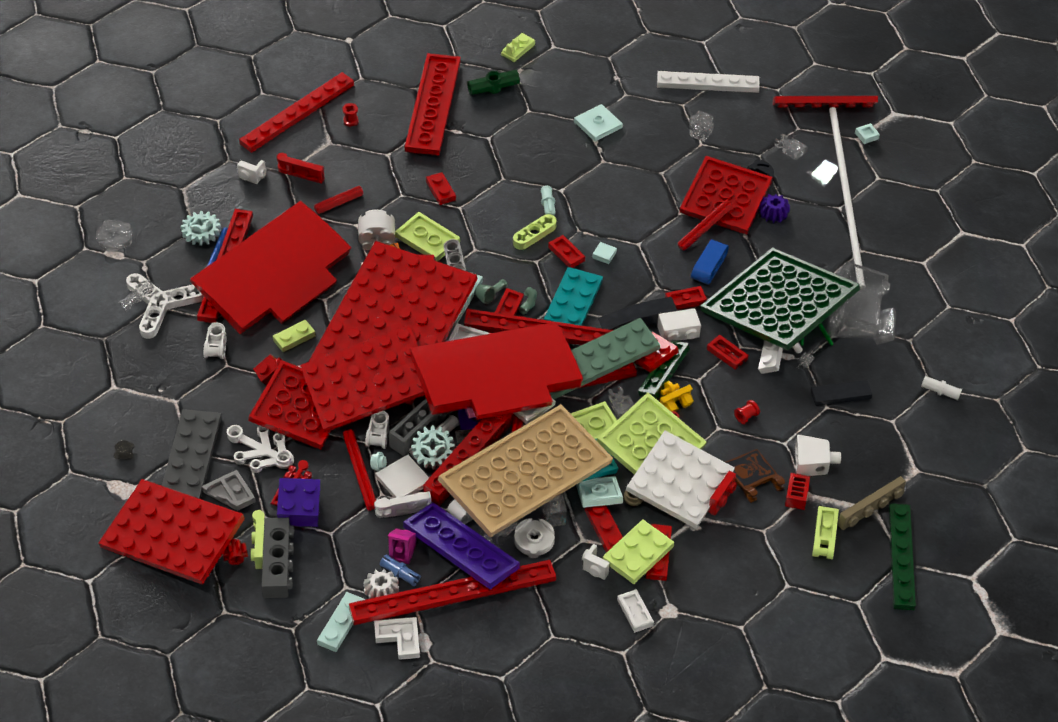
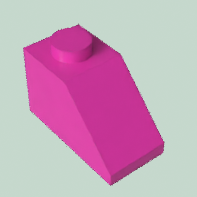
[388,529,416,564]

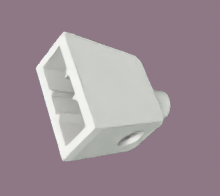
[795,435,841,476]

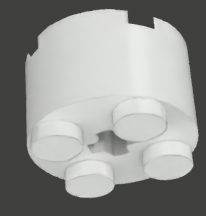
[358,210,395,250]

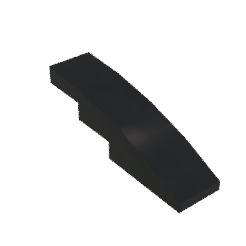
[598,297,678,330]

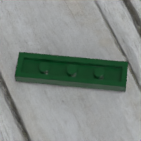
[638,340,690,399]

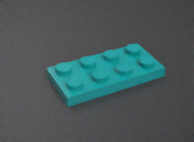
[544,267,603,326]

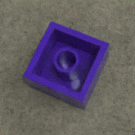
[277,478,320,527]

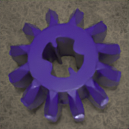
[759,193,790,223]

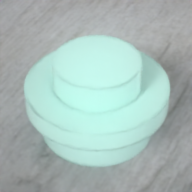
[370,452,387,472]

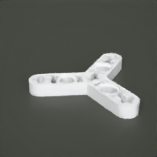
[126,273,204,339]

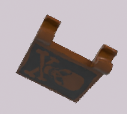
[725,449,785,503]

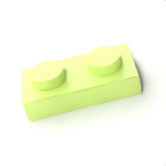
[273,320,316,352]

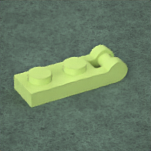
[812,506,839,560]
[251,510,265,569]

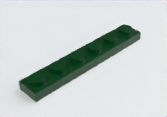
[889,503,916,611]

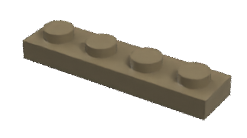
[838,476,906,530]

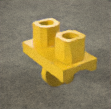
[660,381,694,412]

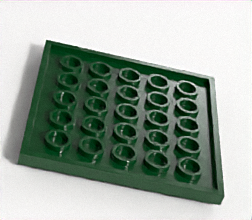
[700,247,860,351]

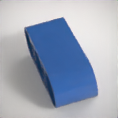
[691,239,729,285]

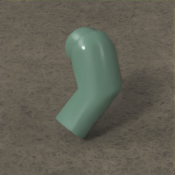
[519,287,537,315]

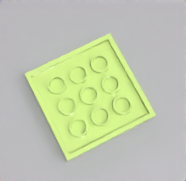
[597,393,707,475]

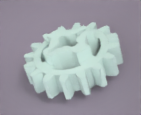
[181,211,221,246]
[411,425,455,469]

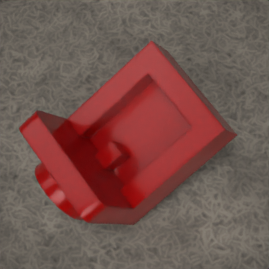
[253,354,282,384]

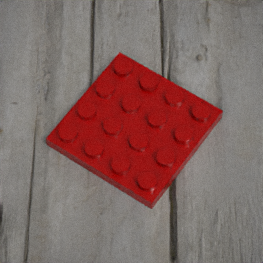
[679,156,773,235]
[248,360,331,450]

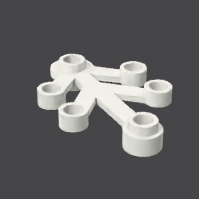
[227,425,294,473]

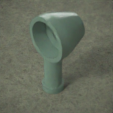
[475,279,508,304]

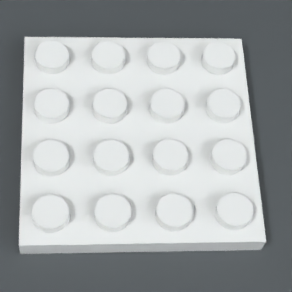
[626,430,734,529]

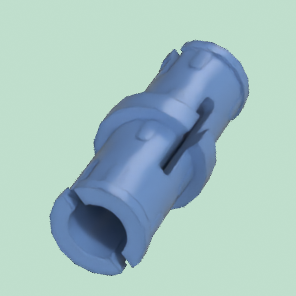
[380,554,421,586]

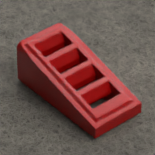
[785,473,810,510]

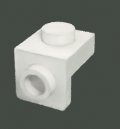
[237,160,267,184]
[582,544,610,580]

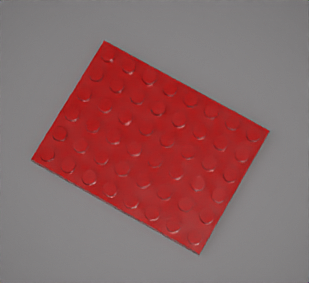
[309,241,478,405]

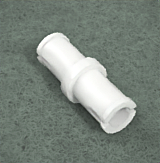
[921,375,962,401]

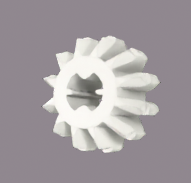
[364,569,399,599]

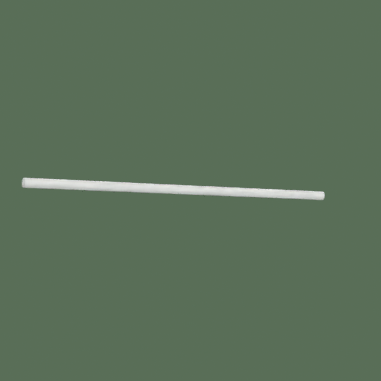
[829,107,866,290]

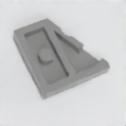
[202,470,256,511]

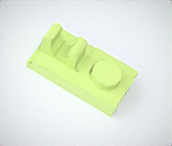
[501,33,535,62]

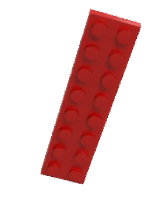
[405,53,461,155]

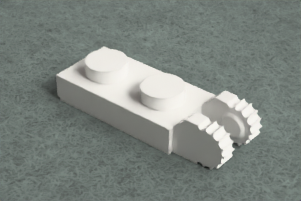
[374,491,432,518]

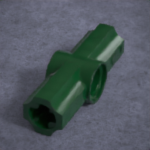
[467,69,520,95]

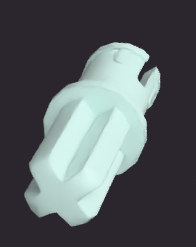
[541,185,555,216]

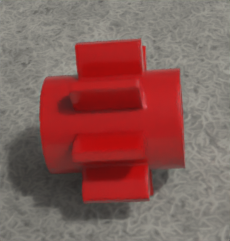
[223,539,248,565]

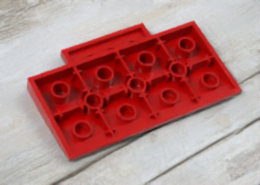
[190,200,351,334]
[409,322,583,420]

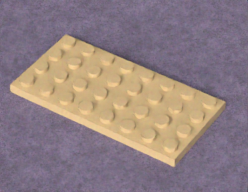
[438,404,613,537]

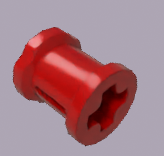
[342,103,359,127]
[734,400,760,424]

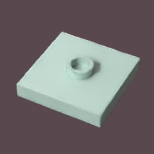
[574,104,623,141]
[576,476,623,508]

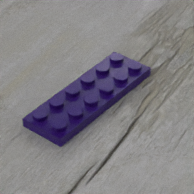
[403,502,520,589]

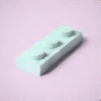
[317,592,365,652]

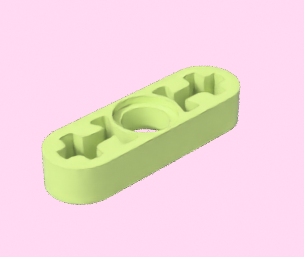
[513,214,557,250]

